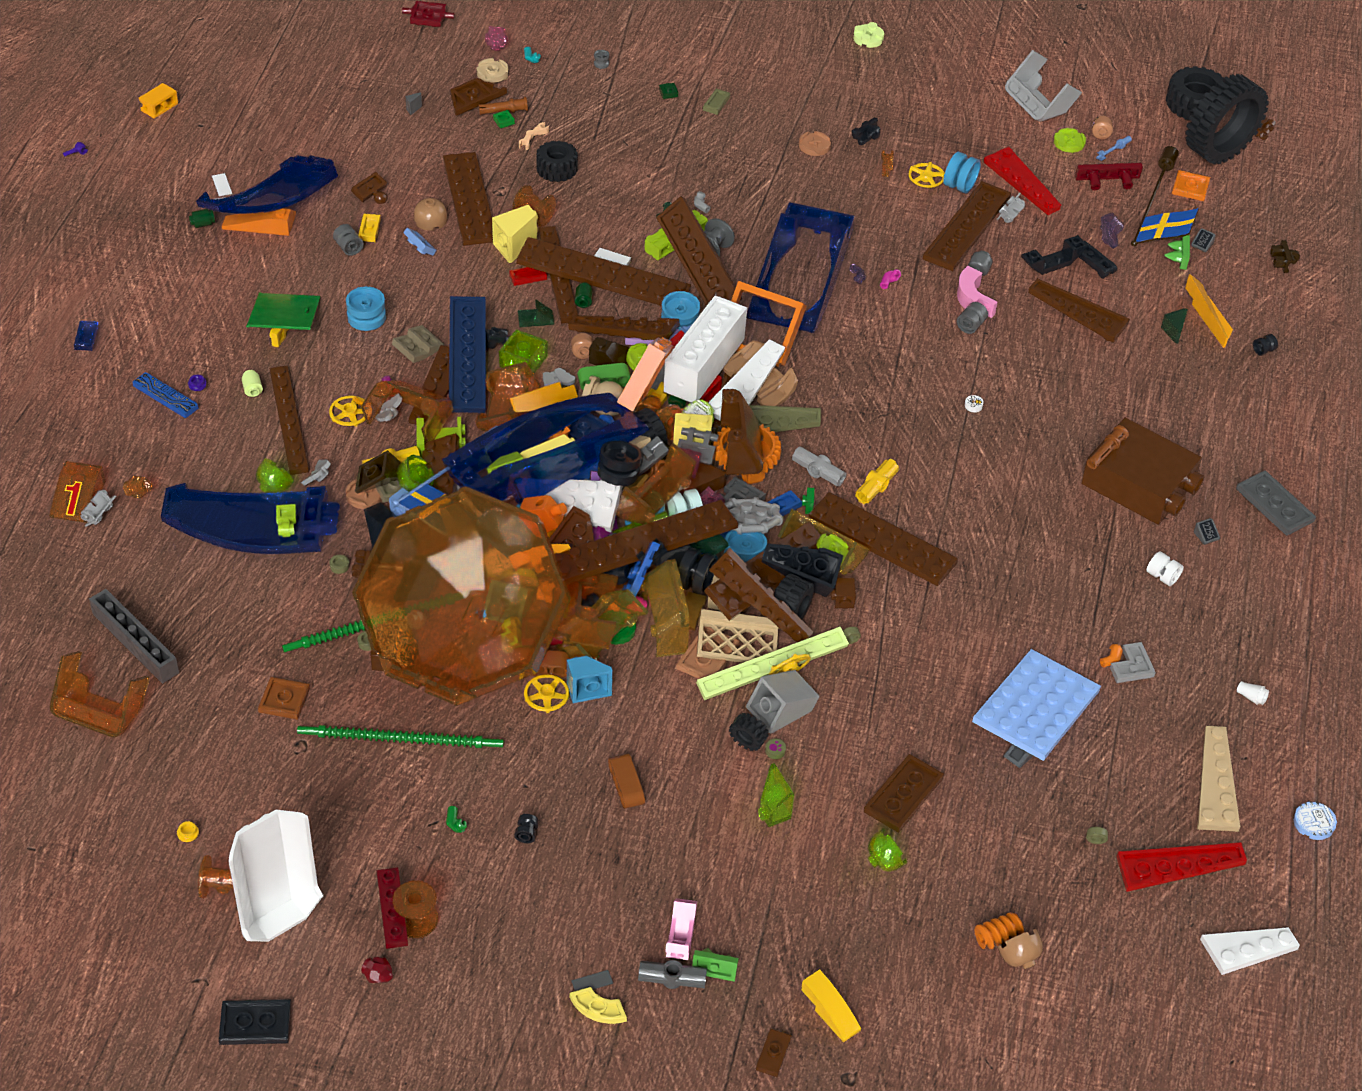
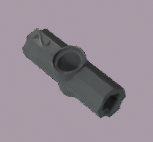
[638,960,707,989]

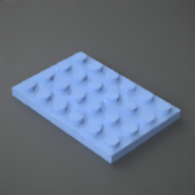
[972,649,1101,761]

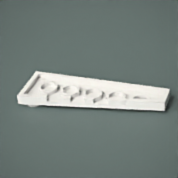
[709,339,785,420]

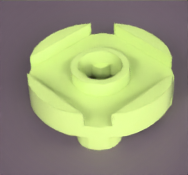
[853,22,884,48]

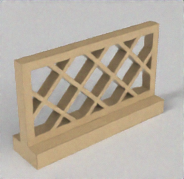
[697,609,778,663]

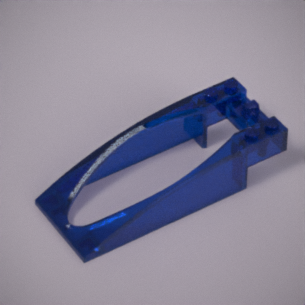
[746,202,854,333]
[442,393,649,512]

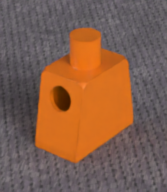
[518,495,567,536]

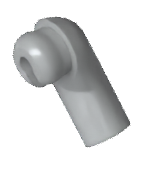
[694,191,710,213]

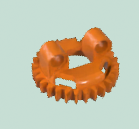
[713,424,781,485]

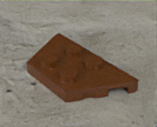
[450,78,507,116]

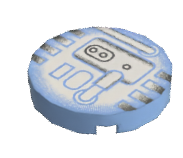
[1293,802,1337,840]

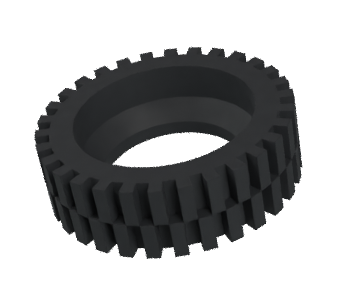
[1185,74,1269,164]

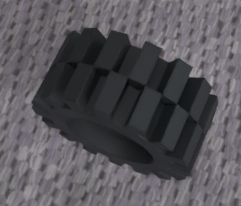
[729,713,769,751]

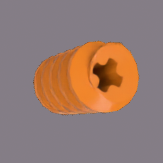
[974,912,1024,950]

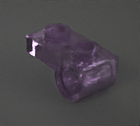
[1100,213,1124,249]

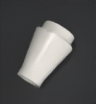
[1237,681,1269,705]

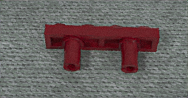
[1075,163,1143,191]
[376,867,408,949]

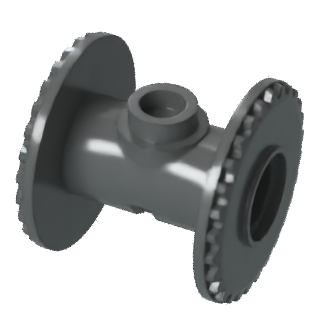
[704,218,735,257]

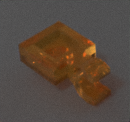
[881,150,894,177]

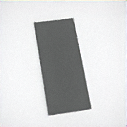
[571,970,613,991]

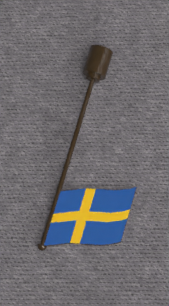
[1131,146,1199,247]

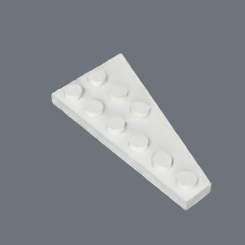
[508,477,623,533]

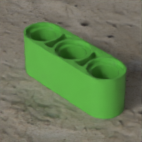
[577,363,631,390]

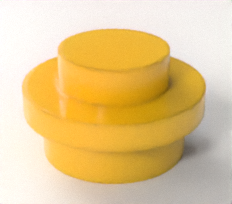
[177,821,199,842]

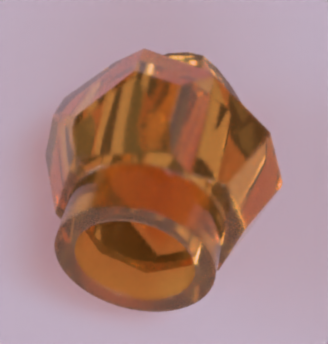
[123,476,153,498]

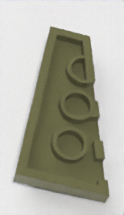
[749,405,821,432]

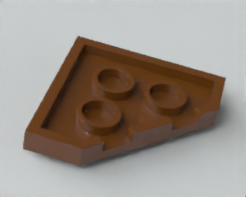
[545,506,595,581]

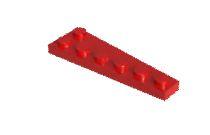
[983,146,1061,215]
[1116,842,1247,892]

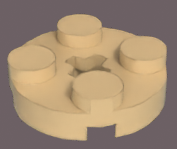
[477,58,508,83]

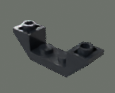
[1021,235,1088,275]

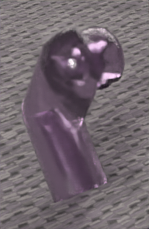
[849,263,866,284]

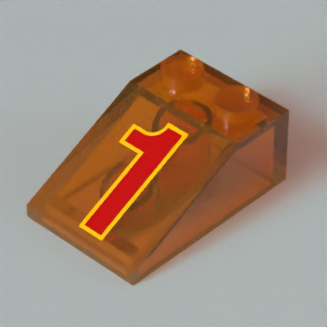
[49,461,106,523]

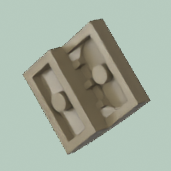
[392,325,444,363]

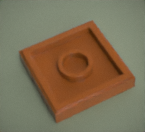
[258,677,310,720]

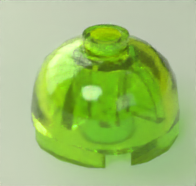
[397,454,434,492]
[256,458,294,494]
[867,828,908,872]

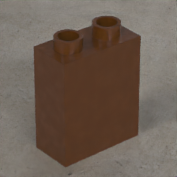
[1081,417,1204,525]

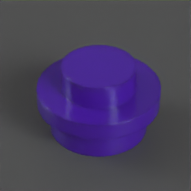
[188,375,207,391]

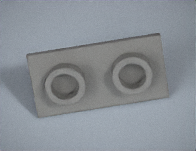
[997,193,1025,223]
[81,489,116,527]

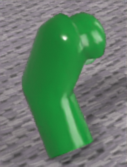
[446,806,467,833]

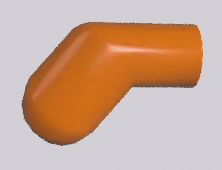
[1100,644,1123,668]

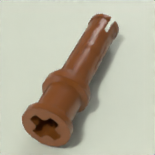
[479,96,528,115]
[1086,425,1129,469]

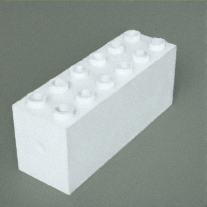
[664,295,747,402]

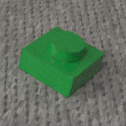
[493,110,515,128]
[802,487,815,514]

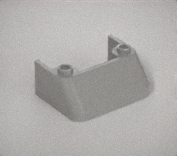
[1005,50,1082,122]

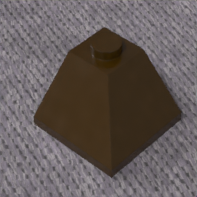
[589,337,630,366]
[355,450,402,494]

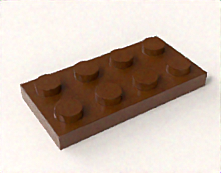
[863,754,944,833]

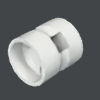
[1147,551,1184,586]

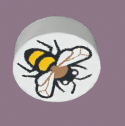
[965,395,983,412]

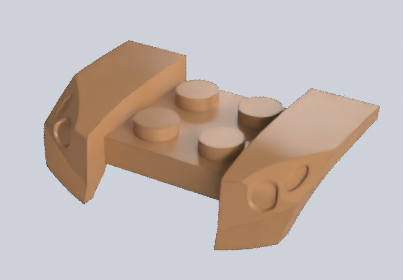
[722,340,798,406]

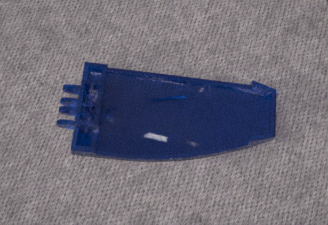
[196,155,338,214]
[161,483,340,554]

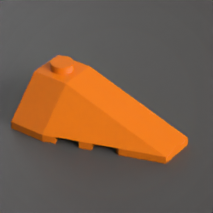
[222,208,296,236]

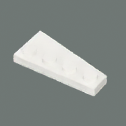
[1200,927,1300,975]

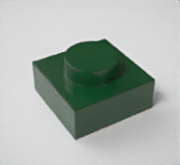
[659,83,678,99]

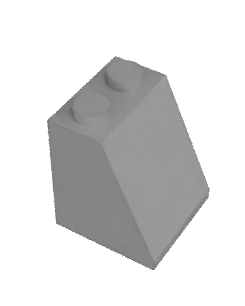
[746,670,820,734]

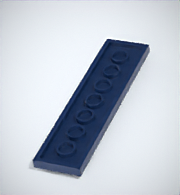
[449,296,486,413]

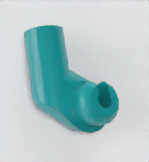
[524,47,541,63]

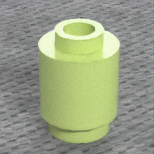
[242,370,263,397]

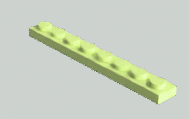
[696,627,849,700]

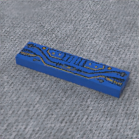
[132,372,199,419]

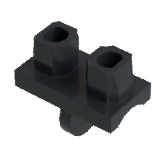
[852,117,880,145]

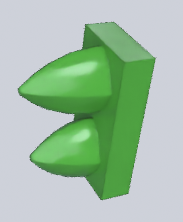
[1164,235,1190,270]
[692,948,739,982]

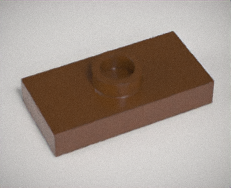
[756,1029,792,1077]

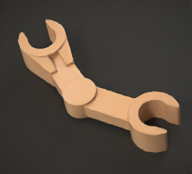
[519,122,549,150]

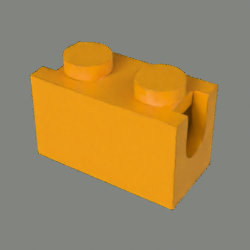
[139,83,178,119]

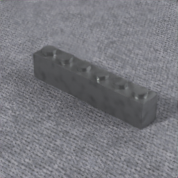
[89,589,179,684]

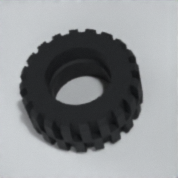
[1166,66,1224,121]

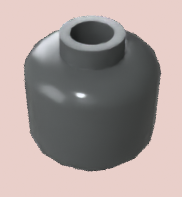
[968,251,993,276]

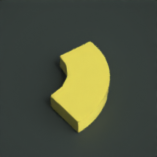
[570,987,627,1024]

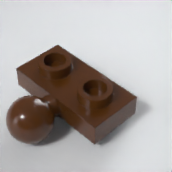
[351,172,387,204]

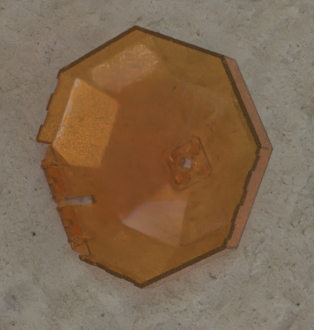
[352,486,571,706]

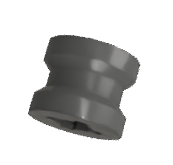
[594,50,610,69]

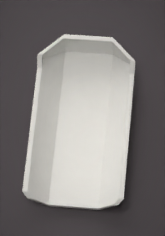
[229,810,323,942]

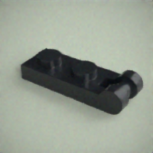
[1079,241,1117,279]

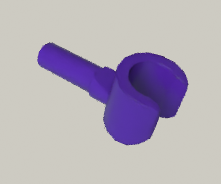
[63,142,88,157]

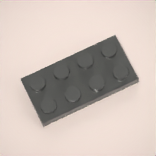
[1236,470,1316,536]

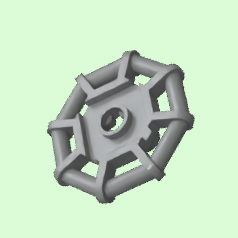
[724,497,784,535]

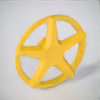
[908,162,945,188]
[329,396,371,427]
[769,654,811,675]
[524,675,569,713]

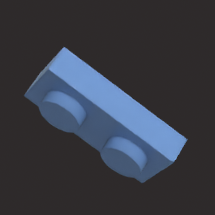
[404,228,437,256]

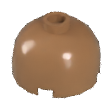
[414,198,448,231]
[997,929,1043,970]

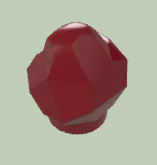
[361,957,393,984]

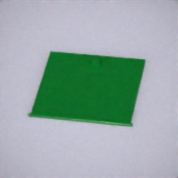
[246,292,321,330]

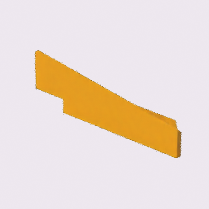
[1185,274,1233,348]
[510,382,580,412]

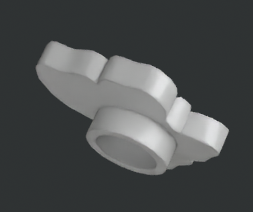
[543,368,575,387]
[375,394,402,422]
[301,459,331,486]

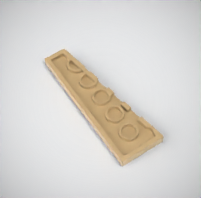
[1197,726,1240,832]

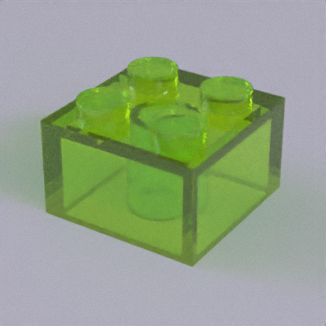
[499,329,548,378]

